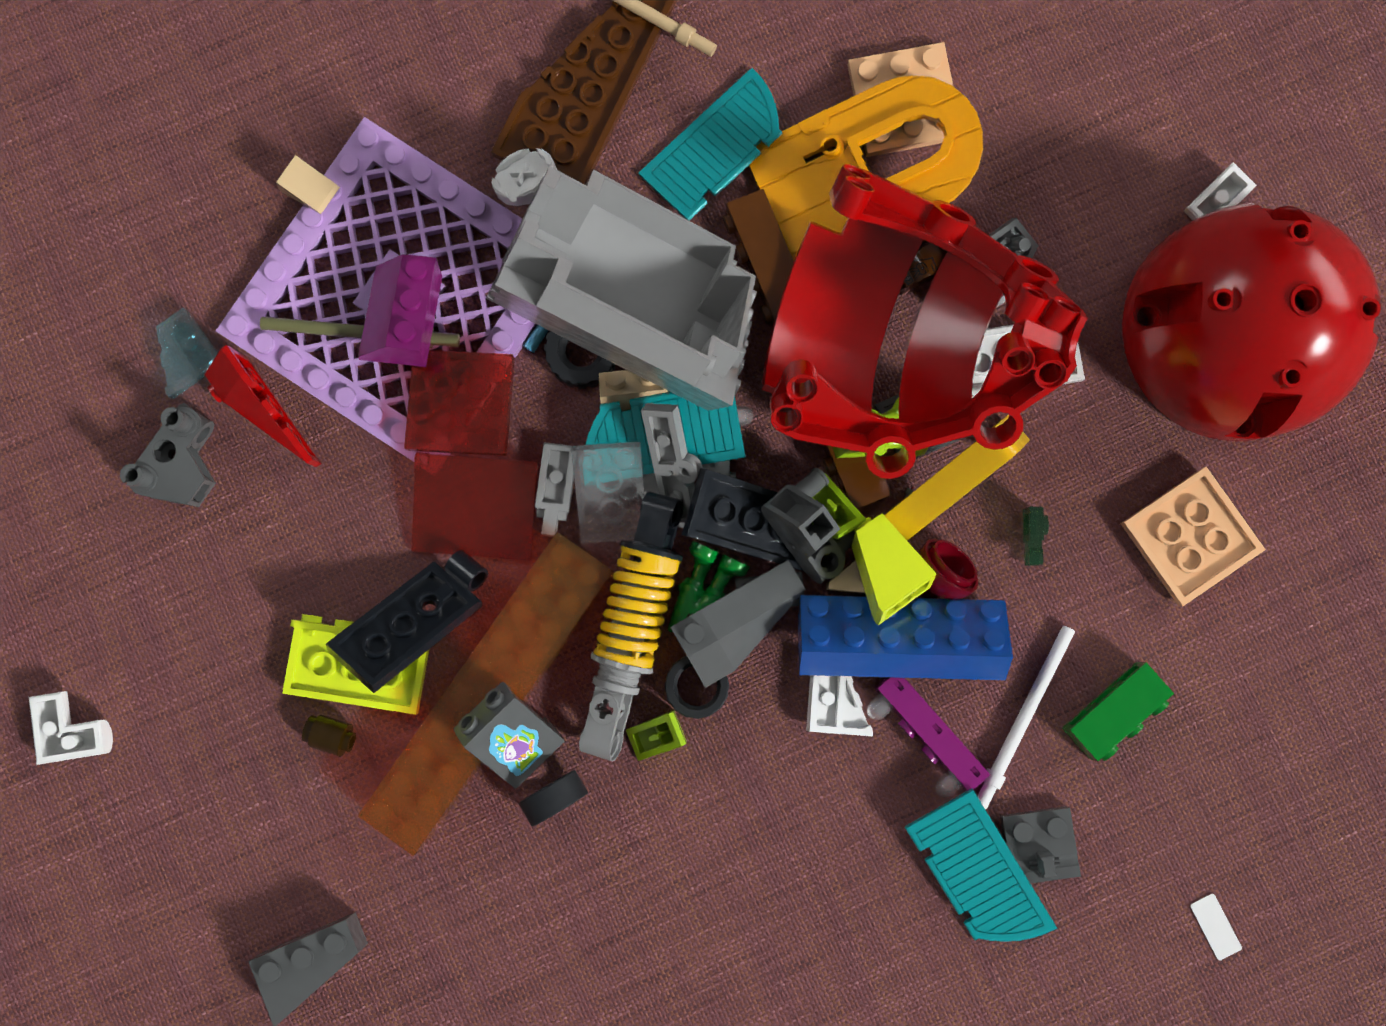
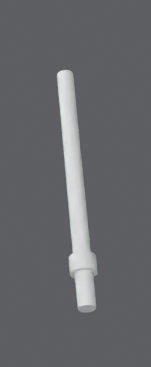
[978,626,1075,810]

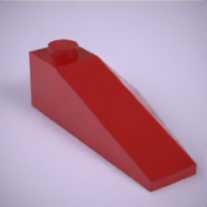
[204,345,321,467]

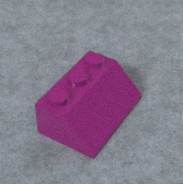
[358,254,442,367]

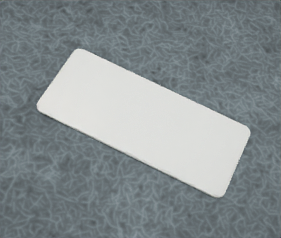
[1190,894,1242,960]

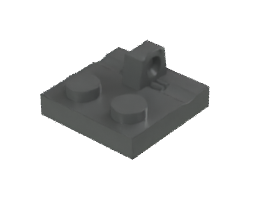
[1000,806,1081,883]

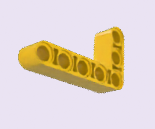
[885,414,1030,541]

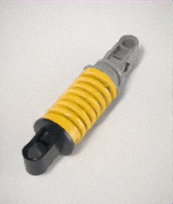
[579,492,684,762]

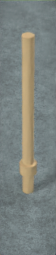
[612,0,717,57]

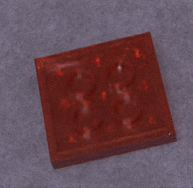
[404,350,515,456]

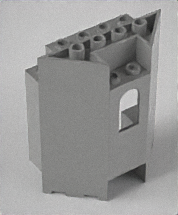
[486,166,757,411]

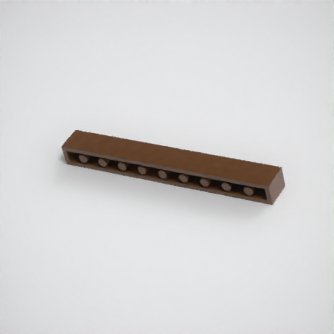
[722,189,891,510]

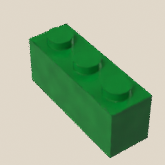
[1062,662,1174,762]

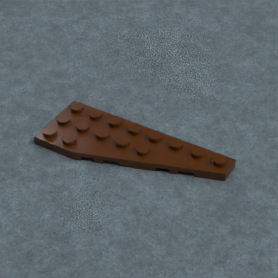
[491,0,677,185]

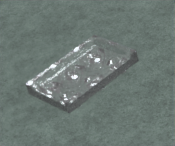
[571,442,645,543]

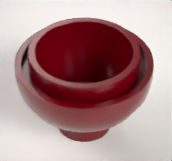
[919,539,978,600]

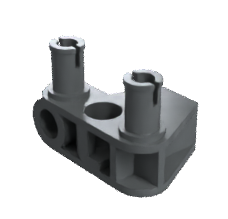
[120,403,216,507]
[761,467,855,584]

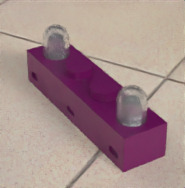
[867,677,991,798]

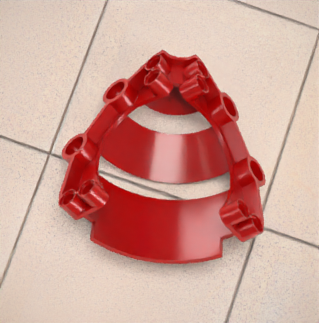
[762,164,1088,479]

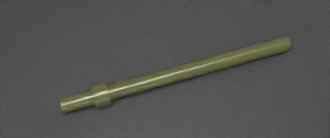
[260,316,460,348]

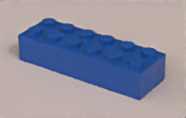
[798,595,1013,680]

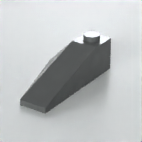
[670,560,806,688]

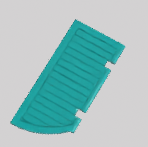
[638,68,783,221]
[583,392,746,485]
[905,788,1057,942]

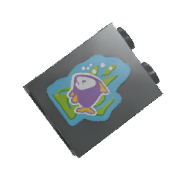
[454,682,565,789]

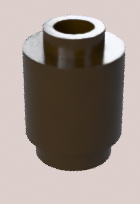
[302,714,356,757]

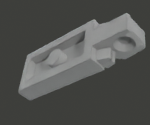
[535,442,578,537]

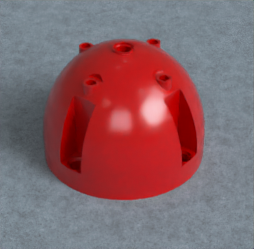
[1122,203,1381,441]

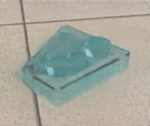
[156,307,218,399]

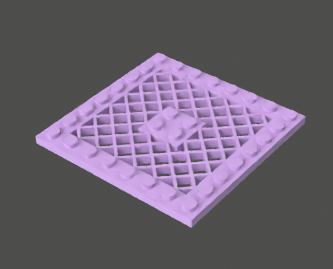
[216,117,537,476]

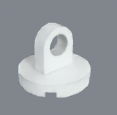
[491,148,557,206]

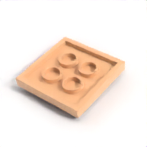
[847,42,953,157]
[1120,467,1266,607]

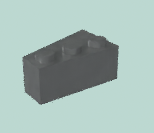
[248,912,368,1026]

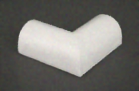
[1184,162,1257,220]
[29,691,113,765]

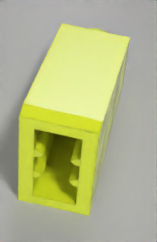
[851,513,936,625]

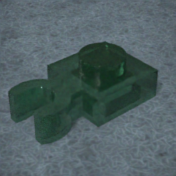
[1022,506,1049,566]

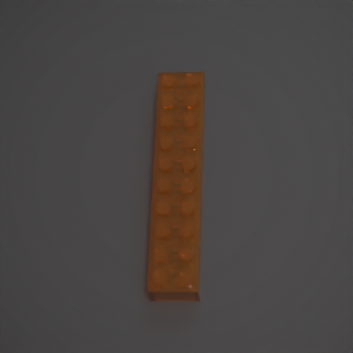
[358,532,614,856]

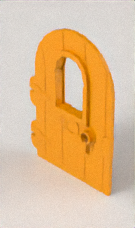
[749,75,983,261]

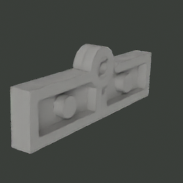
[641,403,702,528]

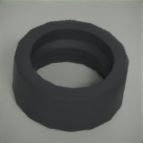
[665,656,729,719]
[519,770,588,827]

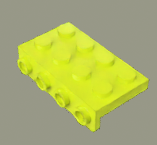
[282,614,429,715]

